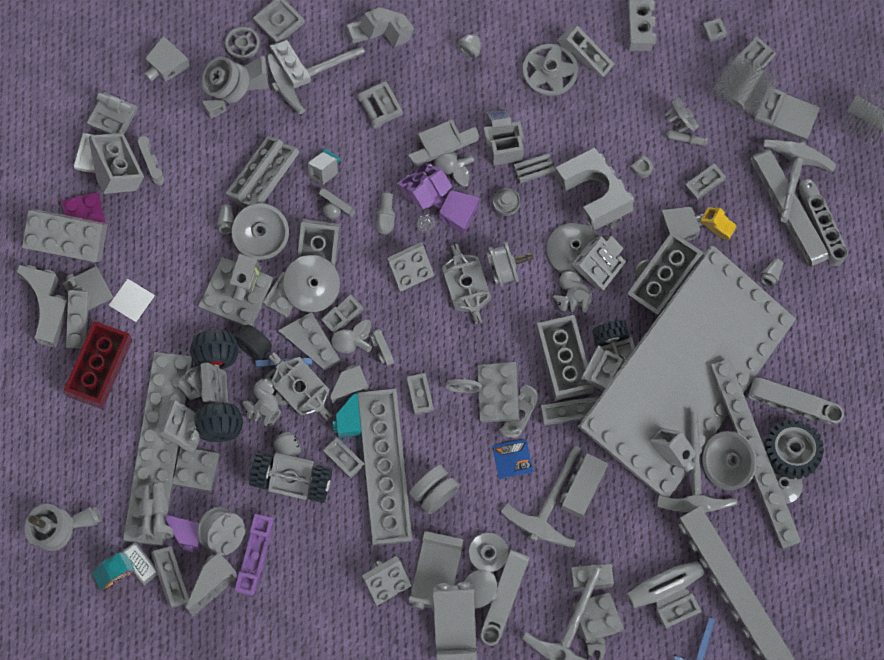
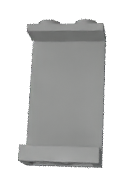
[409,531,463,612]
[433,582,477,660]

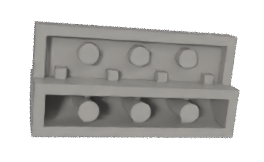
[226,136,300,208]

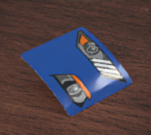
[492,439,534,479]

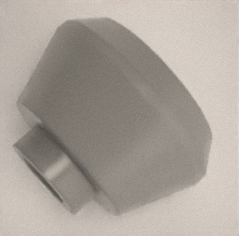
[457,34,481,58]

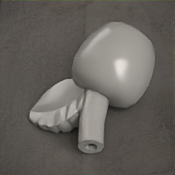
[433,152,474,187]
[331,320,372,354]

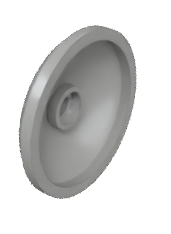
[232,203,289,260]
[546,223,599,277]
[283,255,340,312]
[703,431,757,490]

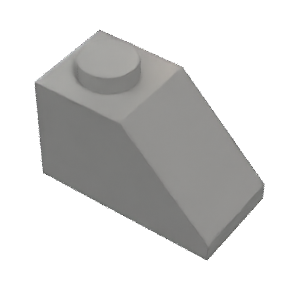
[244,56,269,90]
[330,365,369,405]

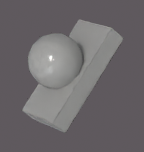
[319,188,356,219]

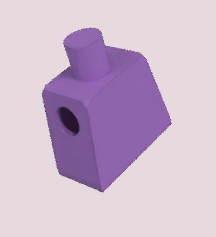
[432,191,480,235]

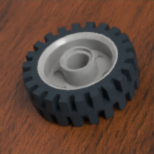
[764,420,824,479]

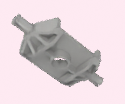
[442,244,491,324]
[268,352,333,421]

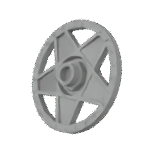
[523,44,578,96]

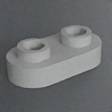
[370,329,394,366]

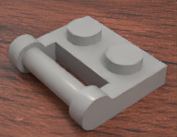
[357,81,403,128]

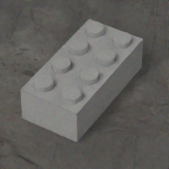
[22,209,108,262]
[627,232,704,317]
[536,315,594,402]

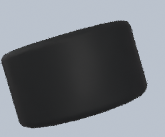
[235,325,272,360]

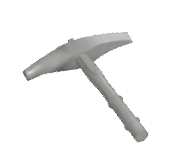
[268,46,365,114]
[763,140,836,223]
[657,411,737,512]
[501,446,581,548]
[522,566,602,660]

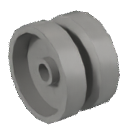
[202,56,250,104]
[410,465,460,515]

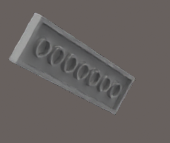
[358,389,412,546]

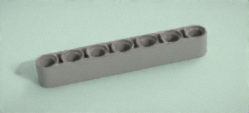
[751,149,829,267]

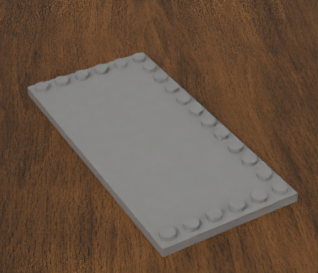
[578,246,796,498]

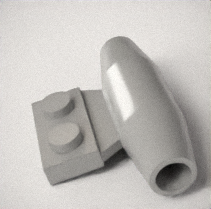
[626,561,704,629]

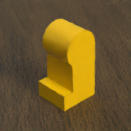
[700,207,736,240]

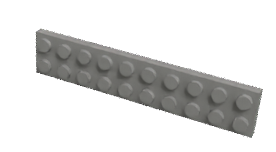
[123,352,193,546]

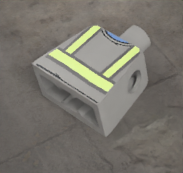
[230,254,262,302]

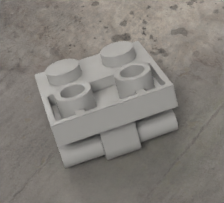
[87,92,138,134]
[160,400,200,453]

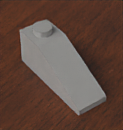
[557,25,614,77]

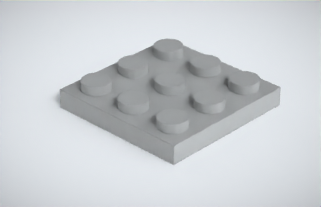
[198,257,274,327]

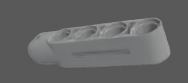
[799,179,848,266]
[748,378,844,425]
[481,550,530,646]

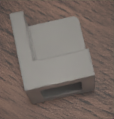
[308,153,338,185]

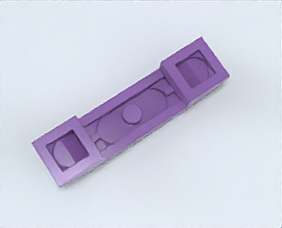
[234,514,274,596]

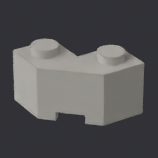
[360,7,414,47]

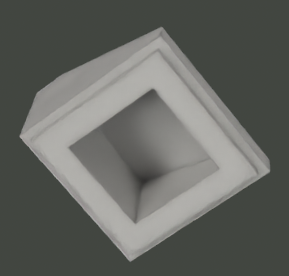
[202,100,226,119]

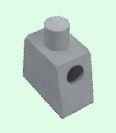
[144,36,190,82]
[660,207,705,242]
[649,428,696,472]

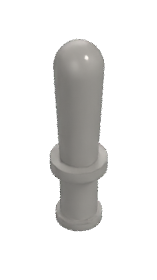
[666,130,708,147]

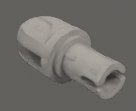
[376,193,395,234]

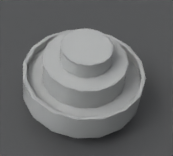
[493,188,520,216]

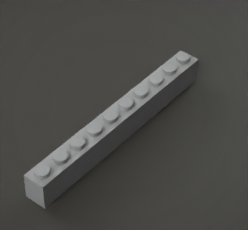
[678,506,795,660]

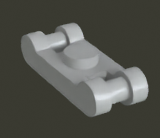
[138,136,164,185]

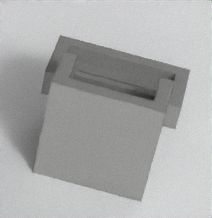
[484,121,524,166]

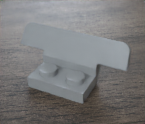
[408,120,479,166]

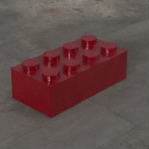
[63,321,133,410]

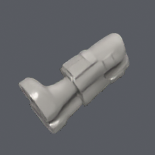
[137,483,174,541]

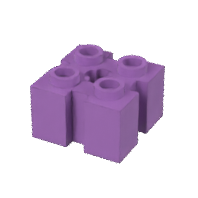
[397,162,452,210]

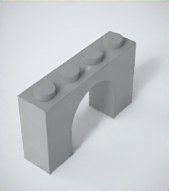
[555,148,634,231]

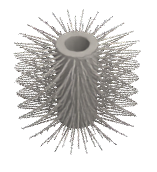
[712,54,780,117]
[839,82,884,147]

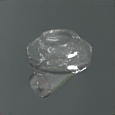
[415,215,436,233]

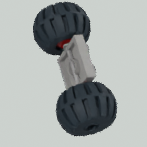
[190,330,243,442]

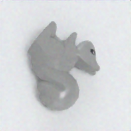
[553,271,592,313]
[243,379,281,426]

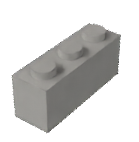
[560,454,608,519]

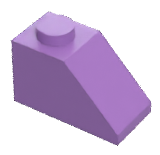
[165,515,201,553]

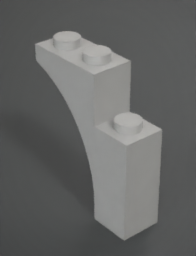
[17,265,68,348]

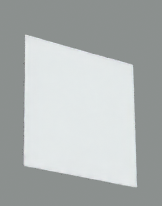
[109,279,155,322]

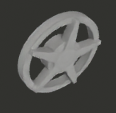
[225,27,260,60]
[446,378,482,393]

